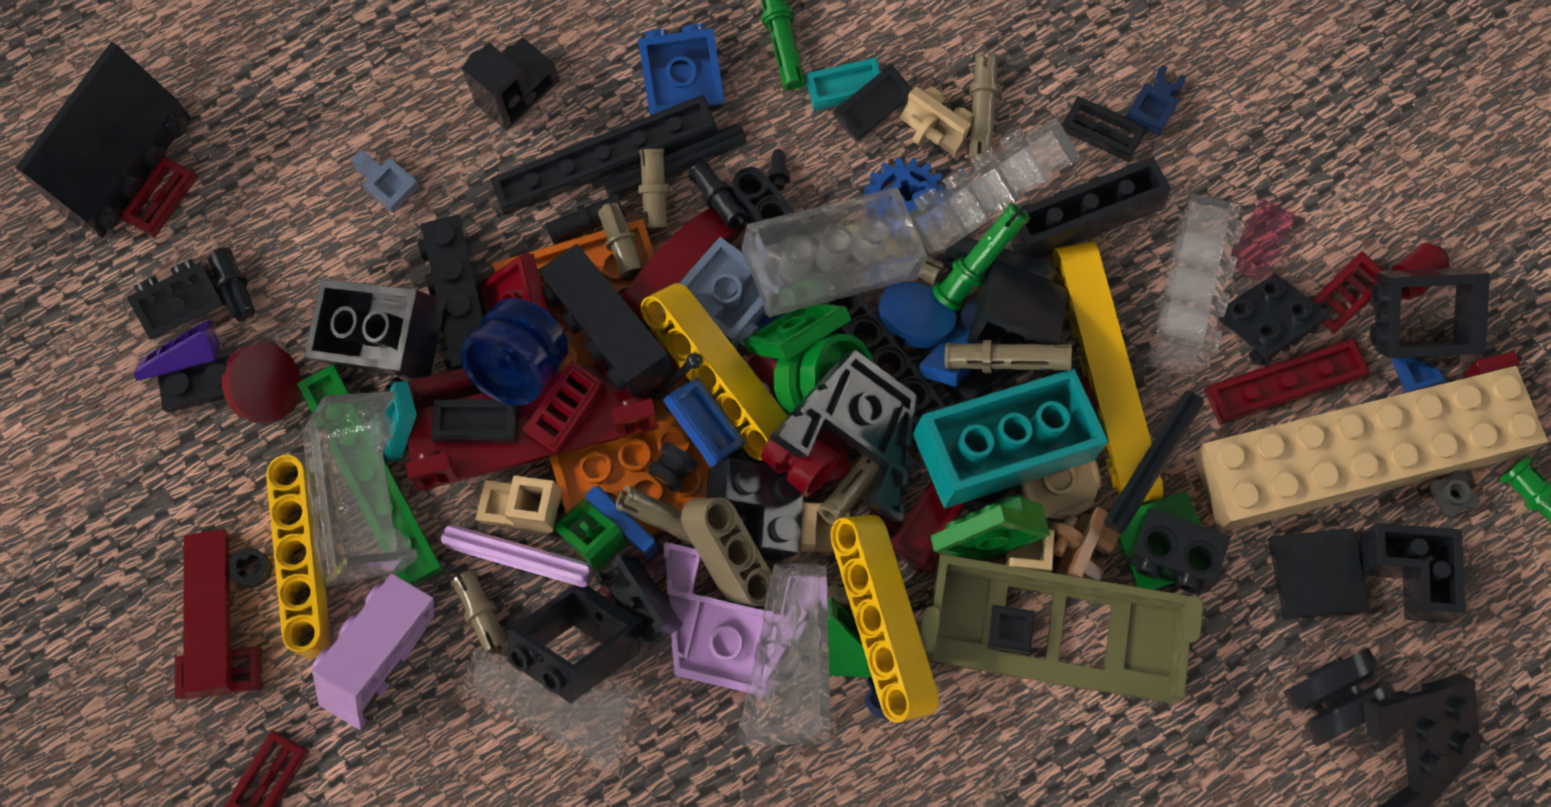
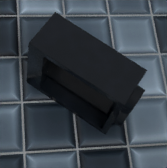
[1369,267,1490,358]
[507,585,644,704]

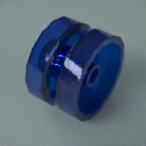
[460,298,568,405]

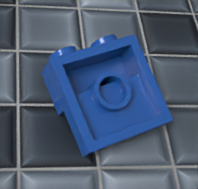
[638,24,725,115]

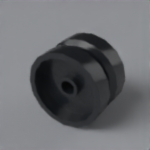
[1283,647,1396,746]

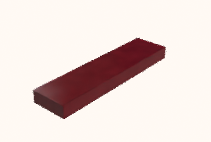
[1204,338,1371,425]
[183,529,231,697]

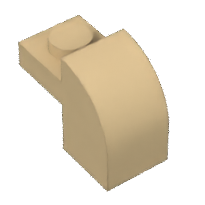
[476,476,562,535]

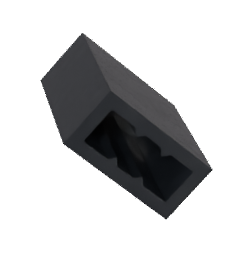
[967,259,1068,373]

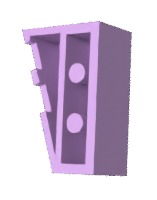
[312,573,434,731]

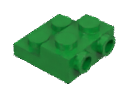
[931,495,1050,562]

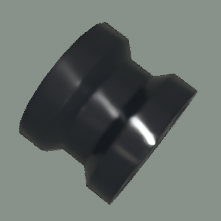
[645,442,698,493]

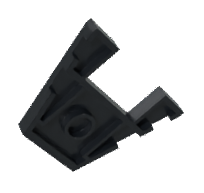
[770,350,916,523]
[1363,673,1481,807]

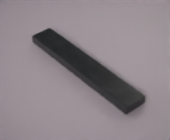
[490,94,718,215]

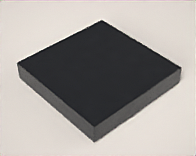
[1268,528,1371,620]

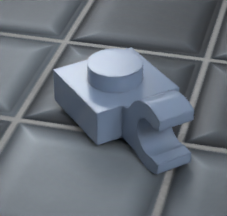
[351,150,420,214]

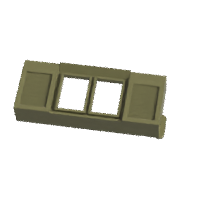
[920,554,1203,705]

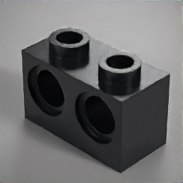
[1126,508,1231,594]

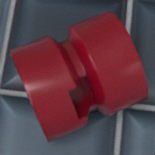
[761,439,841,497]

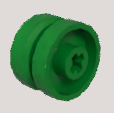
[774,334,874,416]

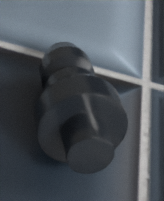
[767,149,790,191]

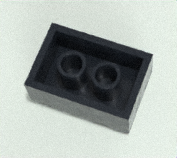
[304,279,446,378]

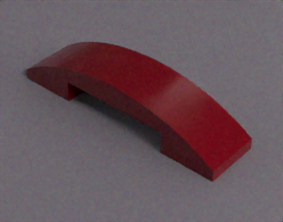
[621,208,745,330]

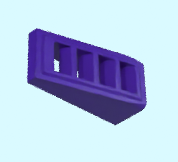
[133,320,220,381]

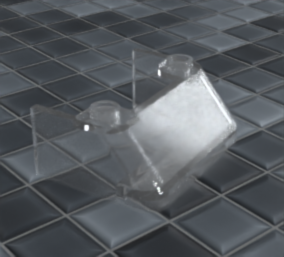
[304,391,417,587]

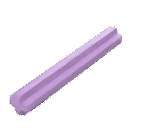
[441,524,594,587]

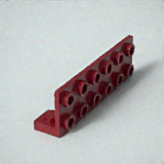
[405,362,659,492]

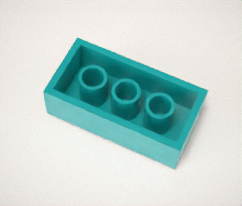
[913,369,1108,509]

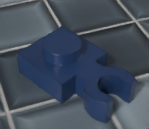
[1126,66,1186,136]

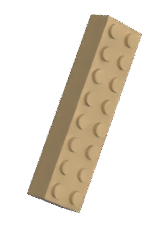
[1193,366,1548,533]

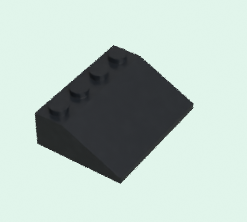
[15,42,191,238]

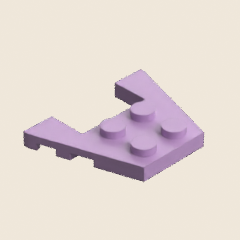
[664,542,825,695]

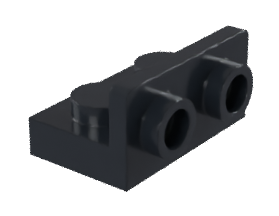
[126,259,225,340]

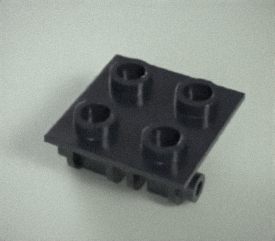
[1213,273,1330,365]

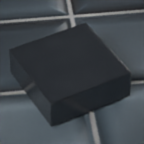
[987,605,1035,655]

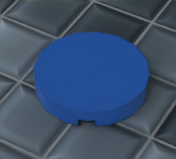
[876,281,957,349]

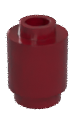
[1392,243,1450,300]

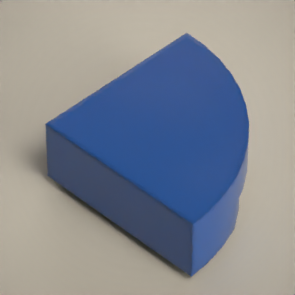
[1391,357,1448,393]

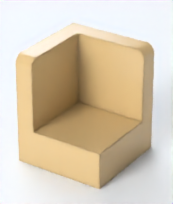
[800,503,850,553]
[1004,529,1054,572]

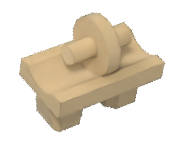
[900,86,974,156]

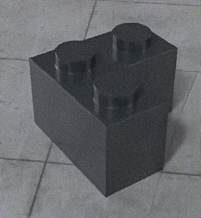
[461,37,559,131]
[706,458,803,561]
[1360,523,1466,623]

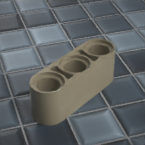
[681,498,775,606]

